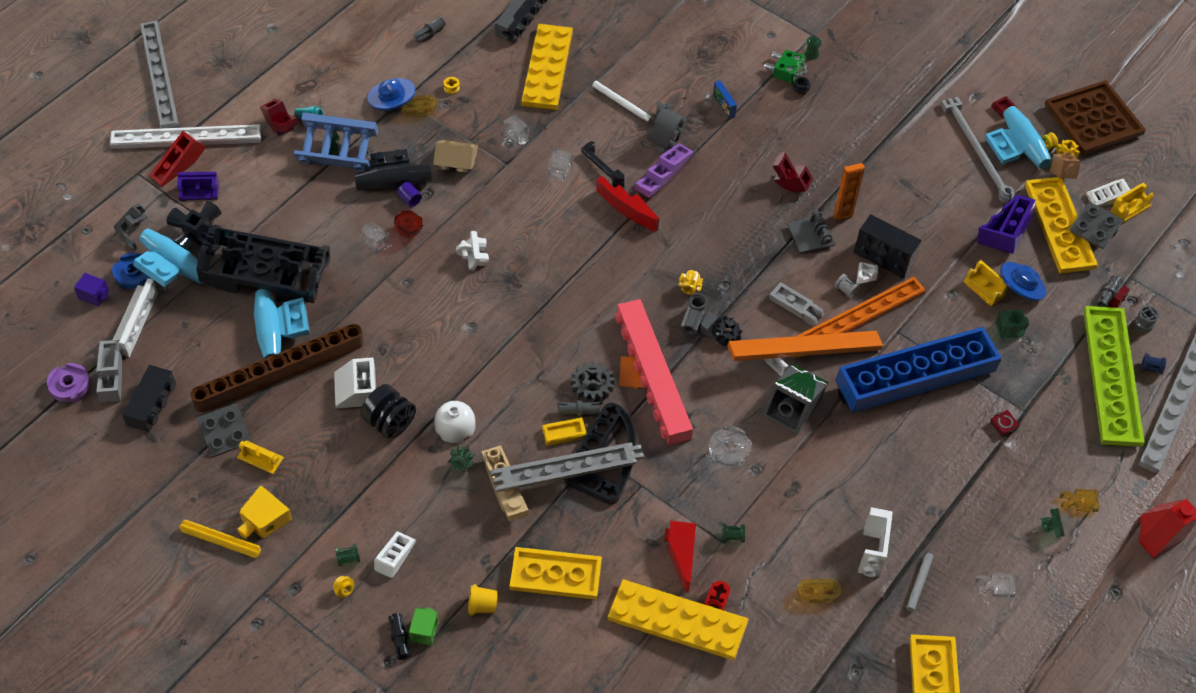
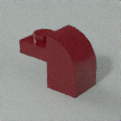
[260,99,299,136]
[772,152,813,192]

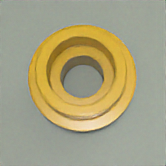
[333,576,354,598]

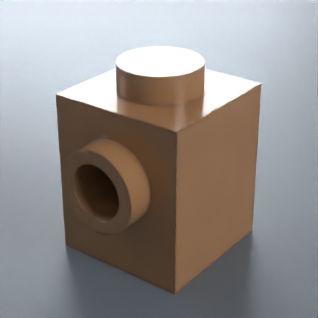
[1050,153,1081,179]

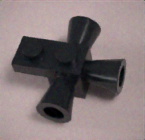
[166,201,222,252]

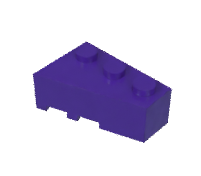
[977,195,1036,254]

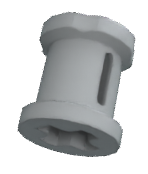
[834,274,860,299]

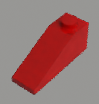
[149,131,206,186]
[664,521,696,591]

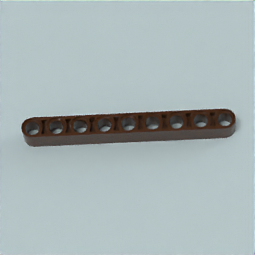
[190,324,364,412]

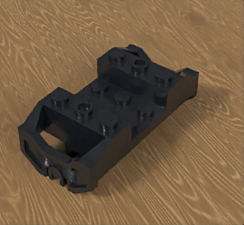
[196,224,331,303]

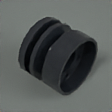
[360,384,416,440]

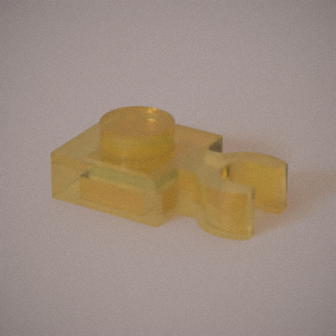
[1059,489,1100,512]

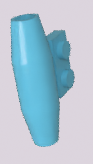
[985,106,1052,169]
[133,228,210,287]
[254,289,310,359]

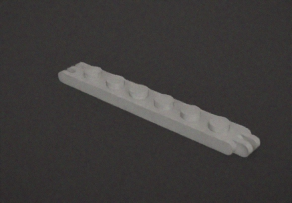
[490,443,644,492]

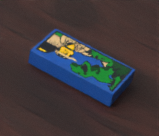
[713,80,737,119]

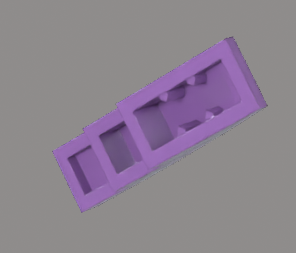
[634,143,694,198]

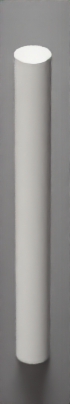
[592,81,652,123]

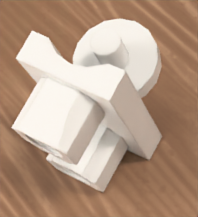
[456,231,489,271]

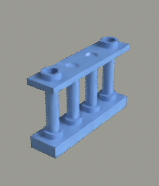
[294,113,378,172]

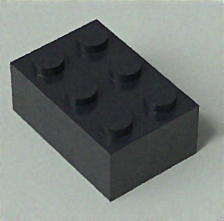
[853,214,922,278]

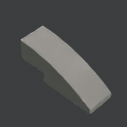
[96,340,122,403]

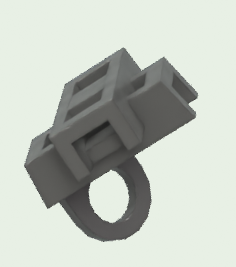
[113,204,148,251]

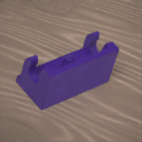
[177,171,219,201]

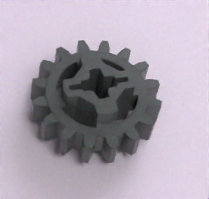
[571,361,615,402]

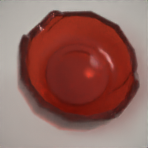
[394,210,424,238]

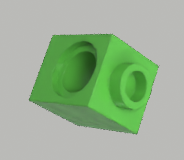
[409,608,439,646]

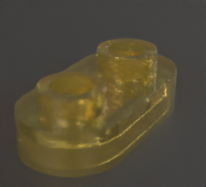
[401,95,437,116]
[797,579,841,603]

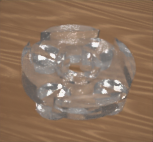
[709,426,752,467]

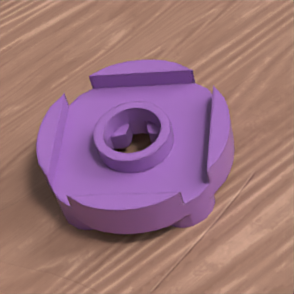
[47,363,91,403]

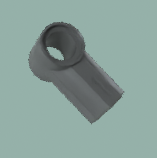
[680,294,707,336]

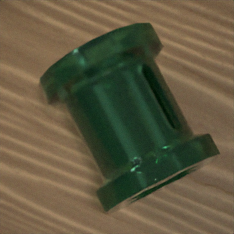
[804,36,822,60]
[722,523,745,543]
[335,543,360,567]

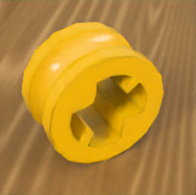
[443,77,460,94]
[1041,132,1058,151]

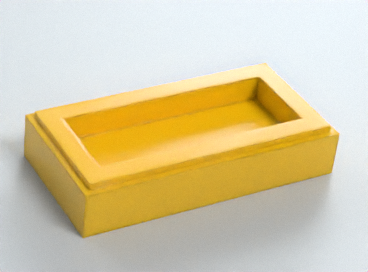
[542,418,587,446]

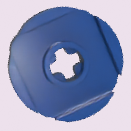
[112,252,151,289]

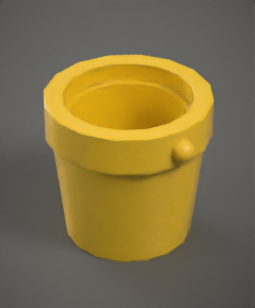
[468,584,497,616]

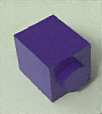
[74,273,109,307]

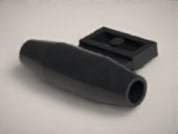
[354,149,432,191]

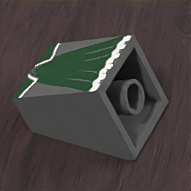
[762,364,829,435]

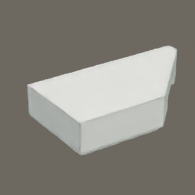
[857,262,878,284]

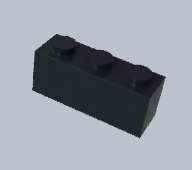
[122,365,176,432]

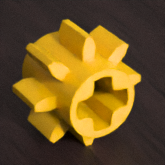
[1055,140,1080,158]
[678,270,703,295]

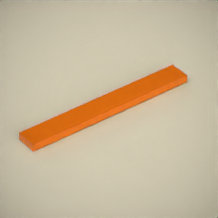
[796,277,926,358]
[727,331,883,361]

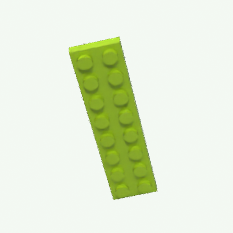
[1083,306,1145,447]

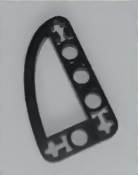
[564,403,636,505]

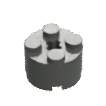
[647,108,687,150]

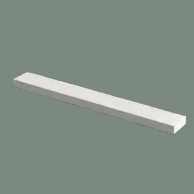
[110,124,262,149]

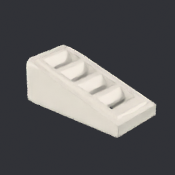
[1086,179,1130,207]
[374,531,416,578]

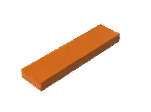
[833,163,865,220]

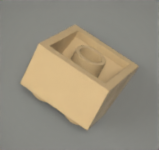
[433,140,478,172]

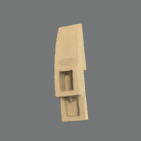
[481,445,529,522]

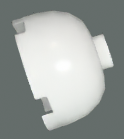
[434,401,476,443]

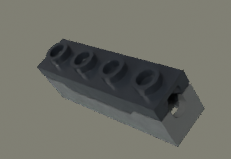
[495,0,547,43]

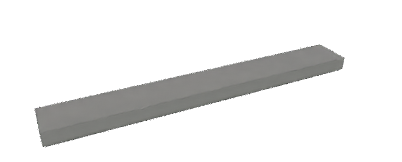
[140,21,180,129]

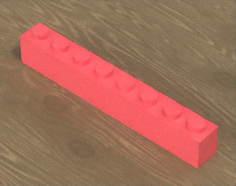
[615,299,693,446]

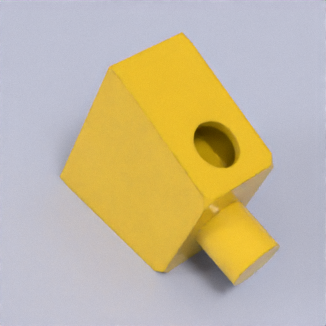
[237,486,292,539]

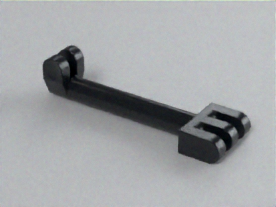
[581,141,625,190]

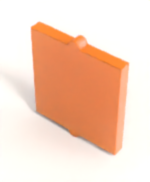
[619,356,642,389]

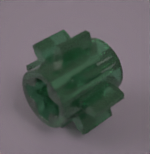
[448,444,475,472]

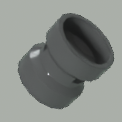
[1134,306,1159,333]

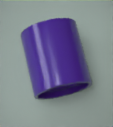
[397,182,422,207]

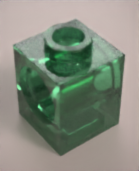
[995,309,1029,339]

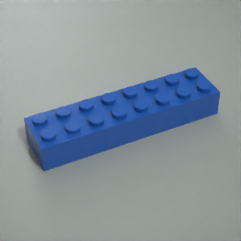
[835,327,1002,413]

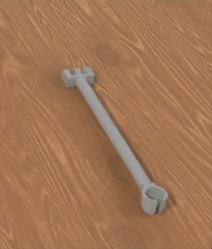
[940,97,1015,203]

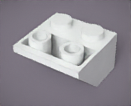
[334,357,376,409]

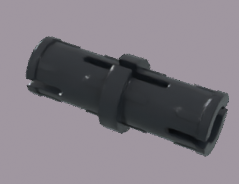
[388,613,411,660]

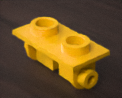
[237,441,284,474]

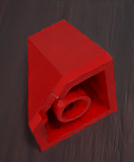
[1139,499,1196,559]

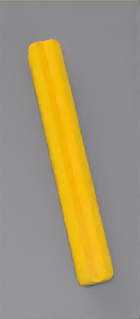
[180,520,261,558]

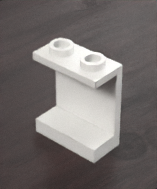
[858,507,893,577]

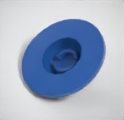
[368,78,416,110]
[1000,262,1047,301]

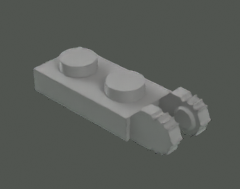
[769,282,825,326]

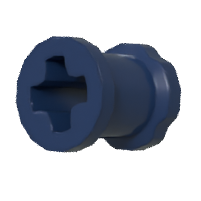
[1141,353,1166,375]

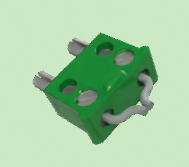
[764,50,808,84]

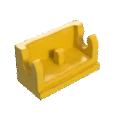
[1111,182,1154,223]
[963,260,1008,307]

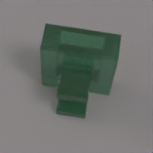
[1041,508,1065,538]

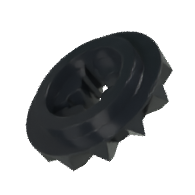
[712,315,743,347]

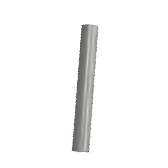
[906,553,934,612]

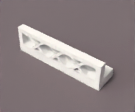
[113,279,158,357]

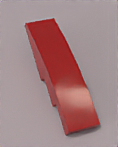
[596,176,659,232]

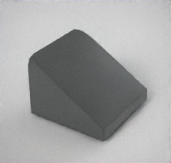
[700,311,718,339]

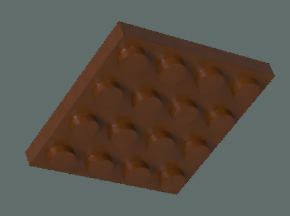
[1044,80,1146,155]

